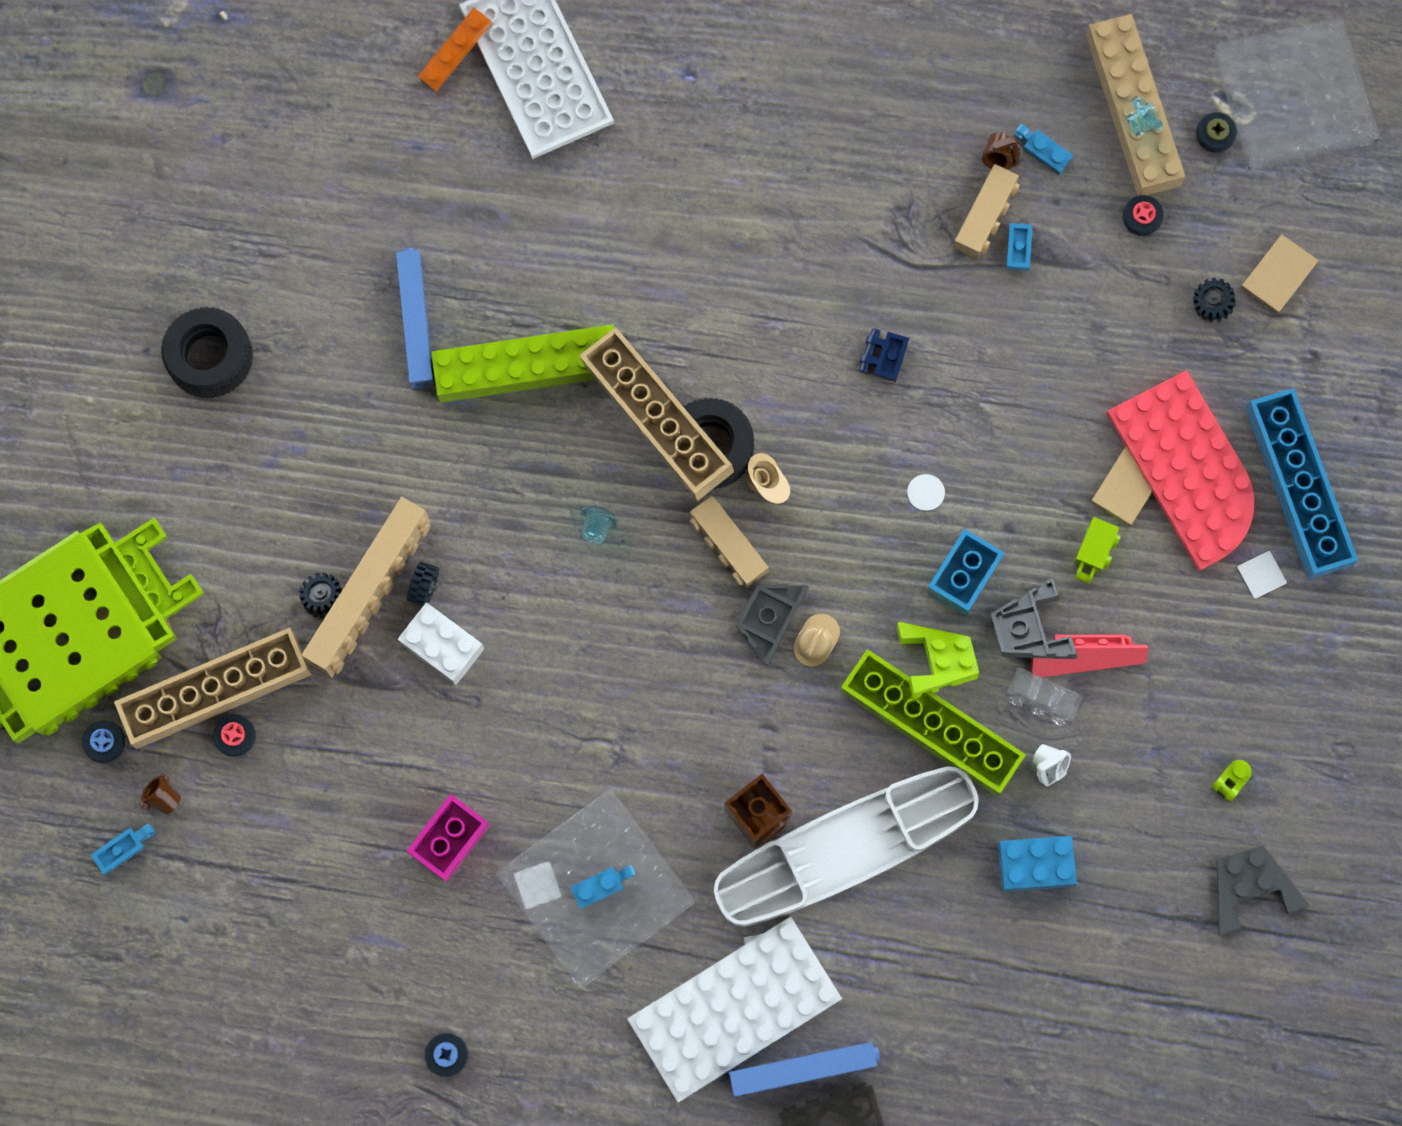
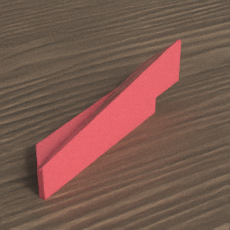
[1031,635,1148,678]

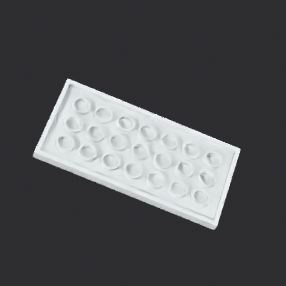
[459,0,614,159]
[628,917,842,1103]

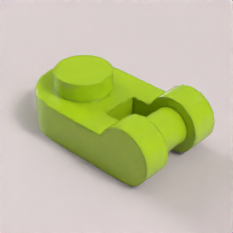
[1211,760,1251,803]

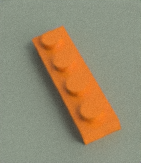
[417,7,492,92]

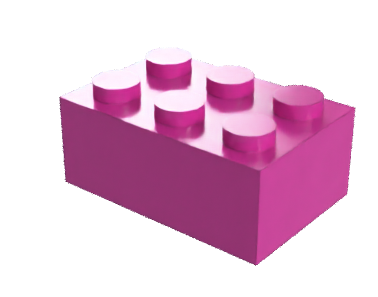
[407,794,490,883]

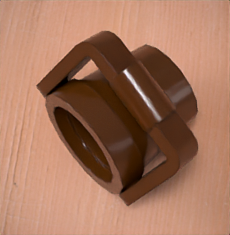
[982,132,1020,170]
[140,773,181,814]

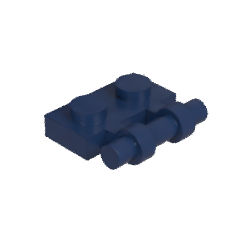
[859,328,909,382]

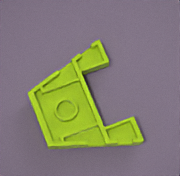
[896,622,979,698]

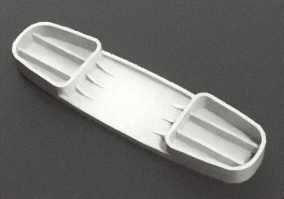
[714,766,979,927]

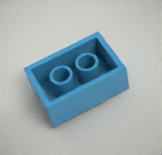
[926,528,1004,617]
[997,836,1077,892]

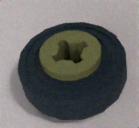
[1196,112,1237,153]

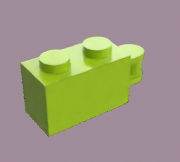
[1074,517,1121,584]

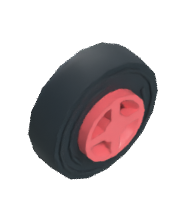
[1122,195,1164,236]
[213,714,256,757]

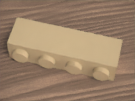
[953,164,1020,260]
[689,495,769,589]

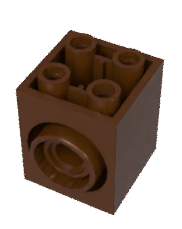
[724,773,792,848]

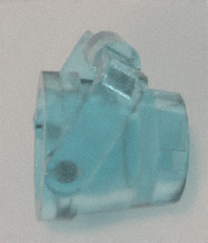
[1126,95,1163,137]
[581,506,619,543]

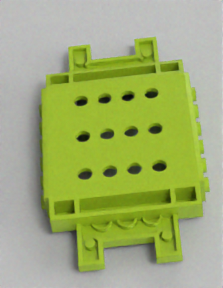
[0,518,205,744]

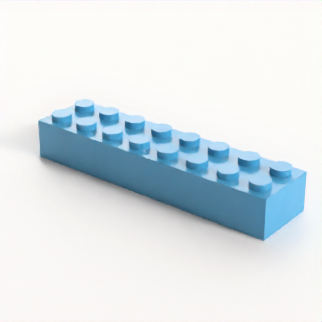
[1245,388,1358,580]

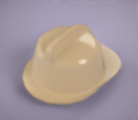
[746,453,790,504]
[794,614,840,667]

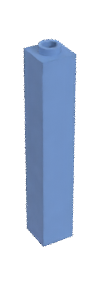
[396,248,435,389]
[729,1042,880,1097]

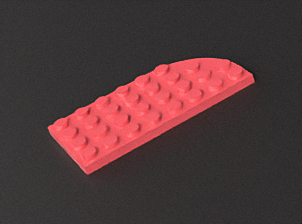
[1106,370,1255,572]

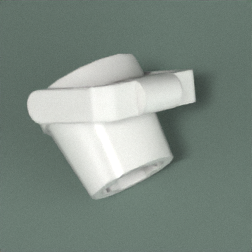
[1032,744,1071,787]

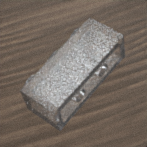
[1005,667,1083,726]

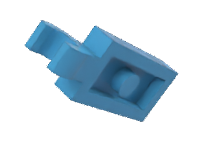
[1014,124,1074,175]
[91,824,156,875]
[570,865,636,909]

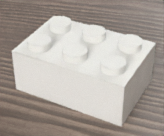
[397,602,484,686]

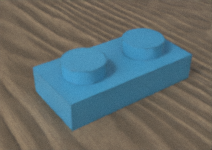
[1006,223,1033,271]

